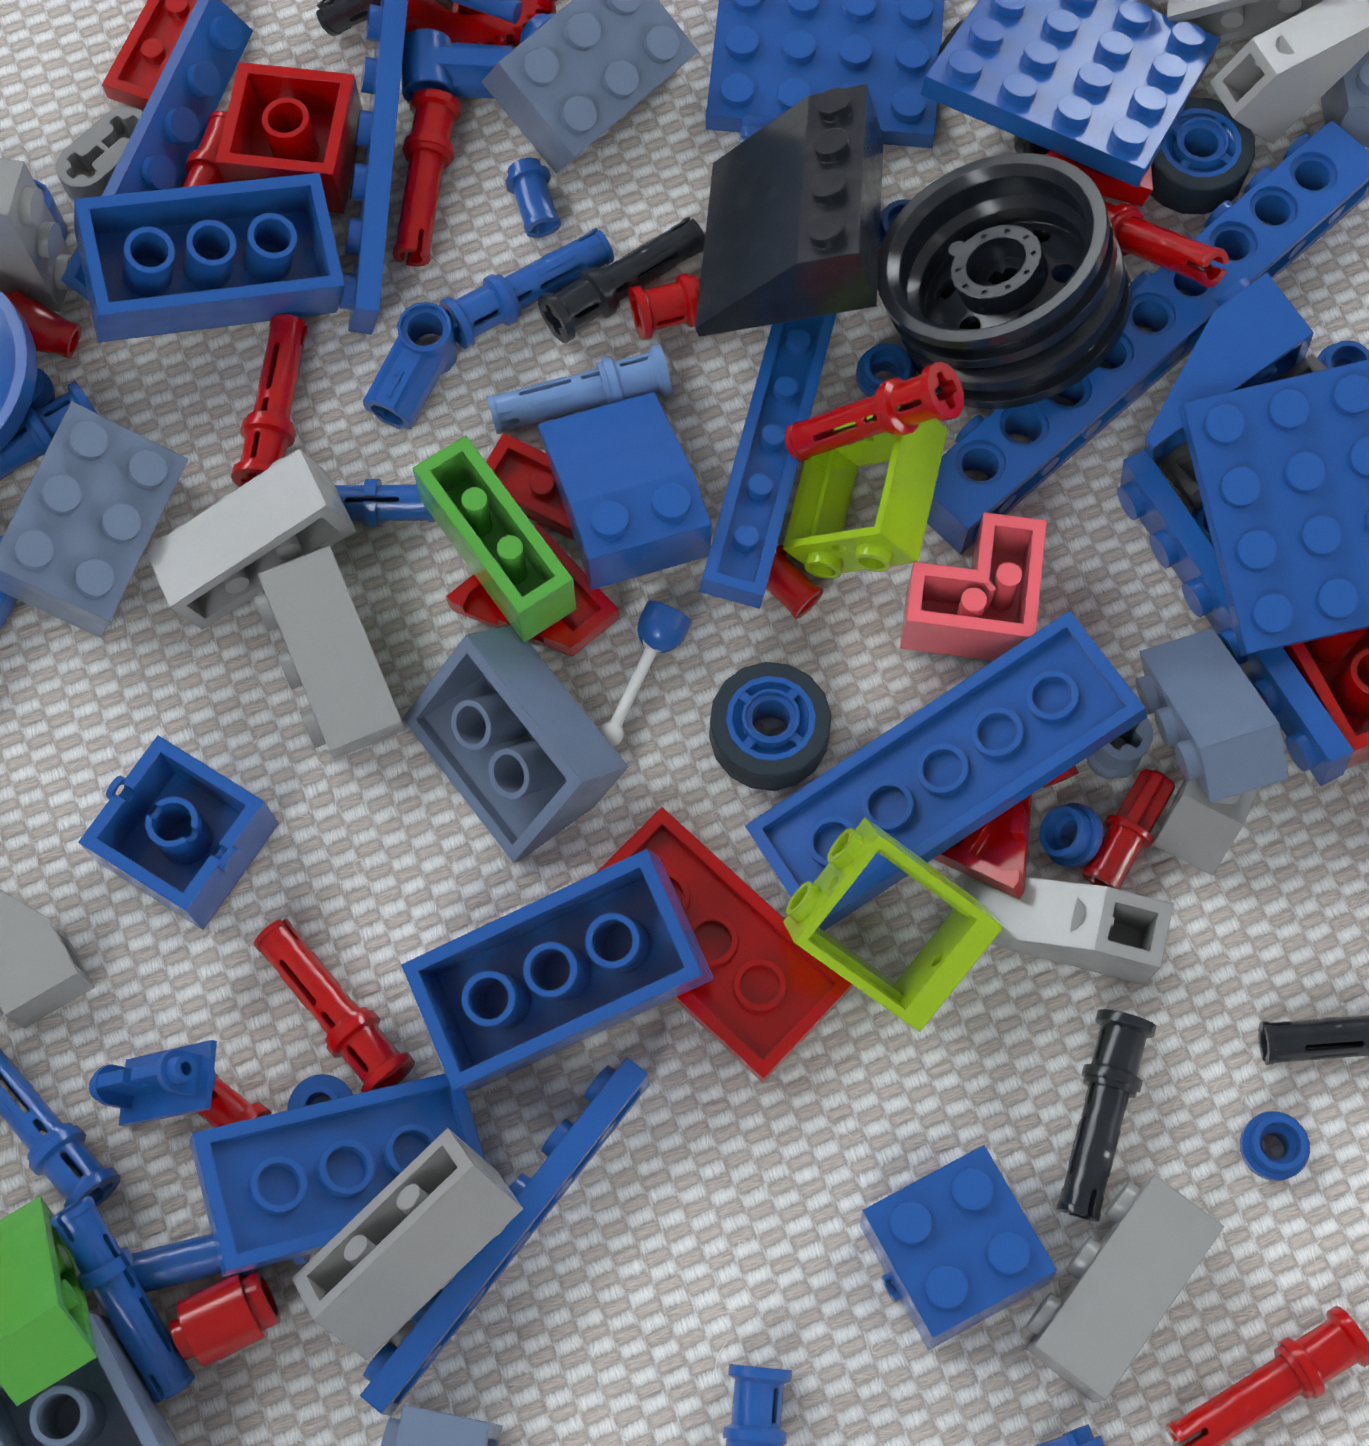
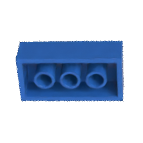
[74,173,345,343]
[401,849,714,1091]

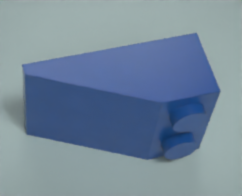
[1145,273,1314,466]
[538,392,712,590]

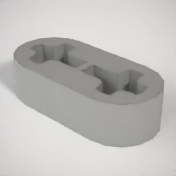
[55,106,142,200]

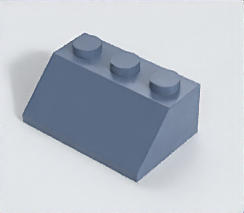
[402,625,629,863]

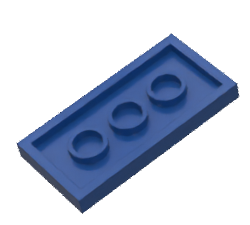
[189,1073,485,1277]

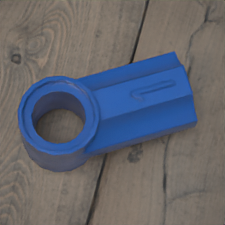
[401,29,513,104]
[363,302,458,429]

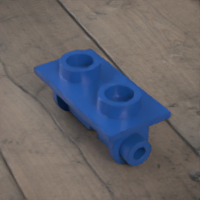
[89,1040,217,1127]

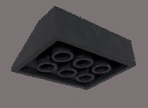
[695,84,884,337]

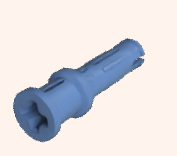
[487,343,673,434]

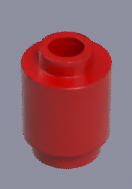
[169,1271,281,1367]

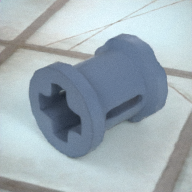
[1087,718,1153,780]

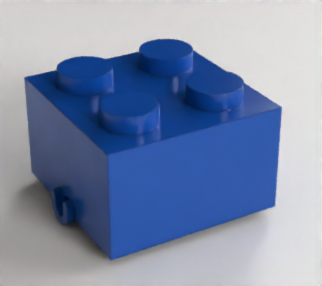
[78,735,279,930]
[860,1145,1057,1351]

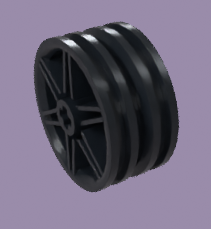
[877,153,1132,409]

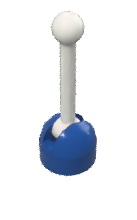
[599,600,692,747]

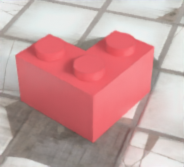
[900,512,1047,661]

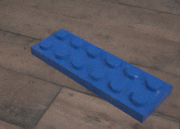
[745,610,1147,931]

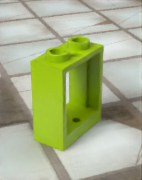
[783,406,948,579]
[783,817,1004,1032]

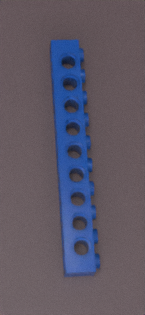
[927,120,1369,555]

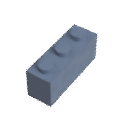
[1135,628,1289,803]

